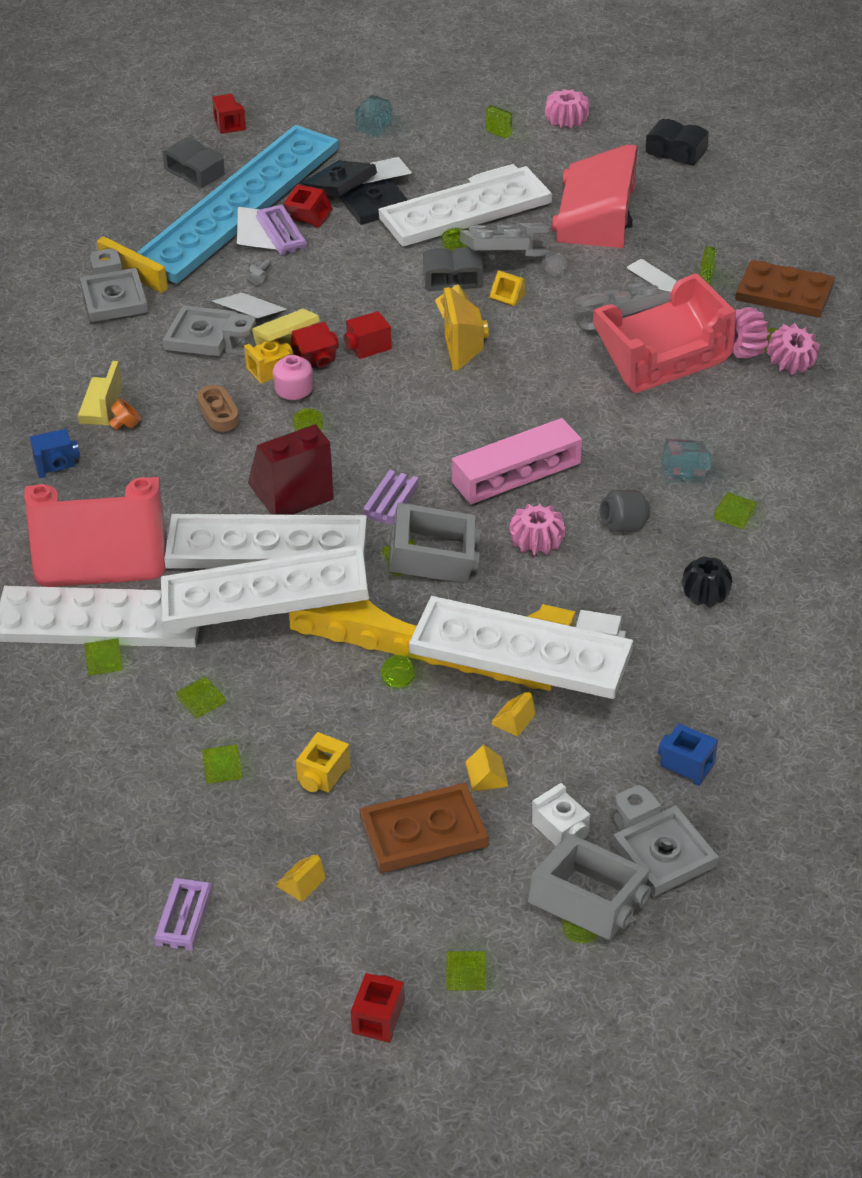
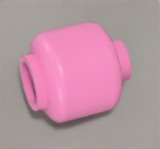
[273,355,314,400]

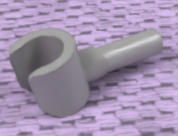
[247,259,271,287]

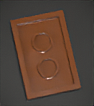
[735,260,835,318]
[359,782,489,874]

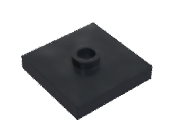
[301,160,378,197]
[339,178,408,225]

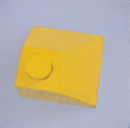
[444,287,489,371]

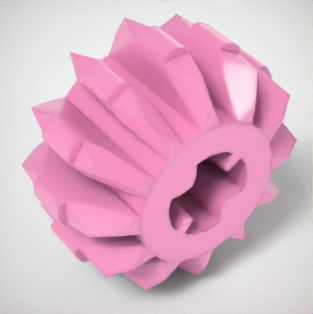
[545,89,589,129]
[731,307,770,359]
[766,323,820,376]
[509,503,565,557]

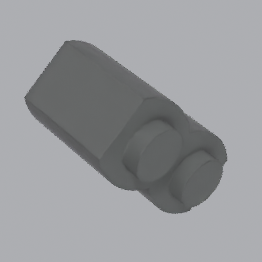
[163,138,225,188]
[423,247,483,291]

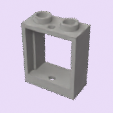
[389,503,480,583]
[528,833,651,941]

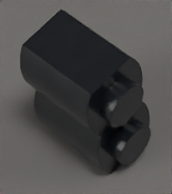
[646,119,709,165]

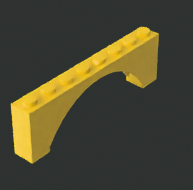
[289,600,575,691]

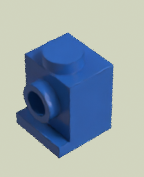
[29,429,80,479]
[658,723,718,786]

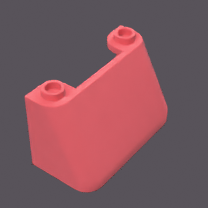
[552,145,637,248]
[593,273,736,393]
[24,477,166,587]

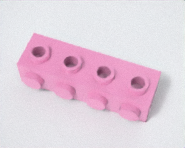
[452,418,582,505]

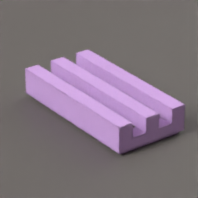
[256,205,307,256]
[363,469,419,525]
[154,878,213,951]

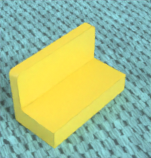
[252,309,320,346]
[78,361,123,426]

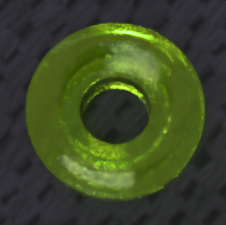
[380,655,415,688]

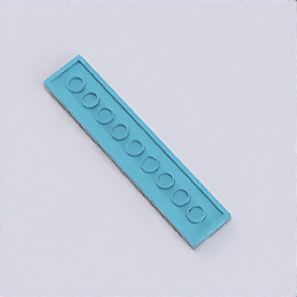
[137,125,339,284]

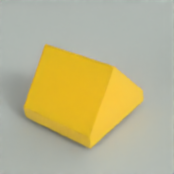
[489,270,526,306]
[491,692,536,737]
[466,744,508,792]
[276,854,326,902]

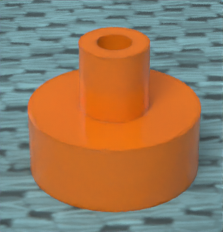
[109,398,142,430]

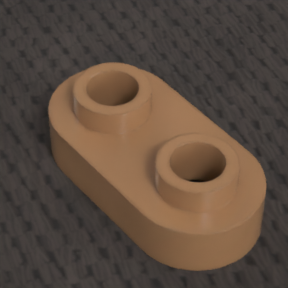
[197,385,239,432]

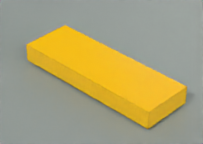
[97,236,168,293]

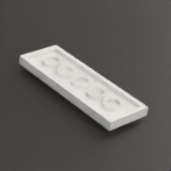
[379,166,552,247]
[164,514,367,569]
[161,545,369,632]
[0,586,200,647]
[409,596,633,699]

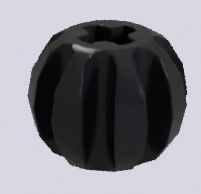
[681,556,733,607]

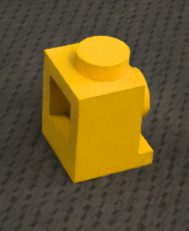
[244,339,293,383]
[296,732,351,793]

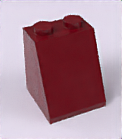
[248,424,334,515]

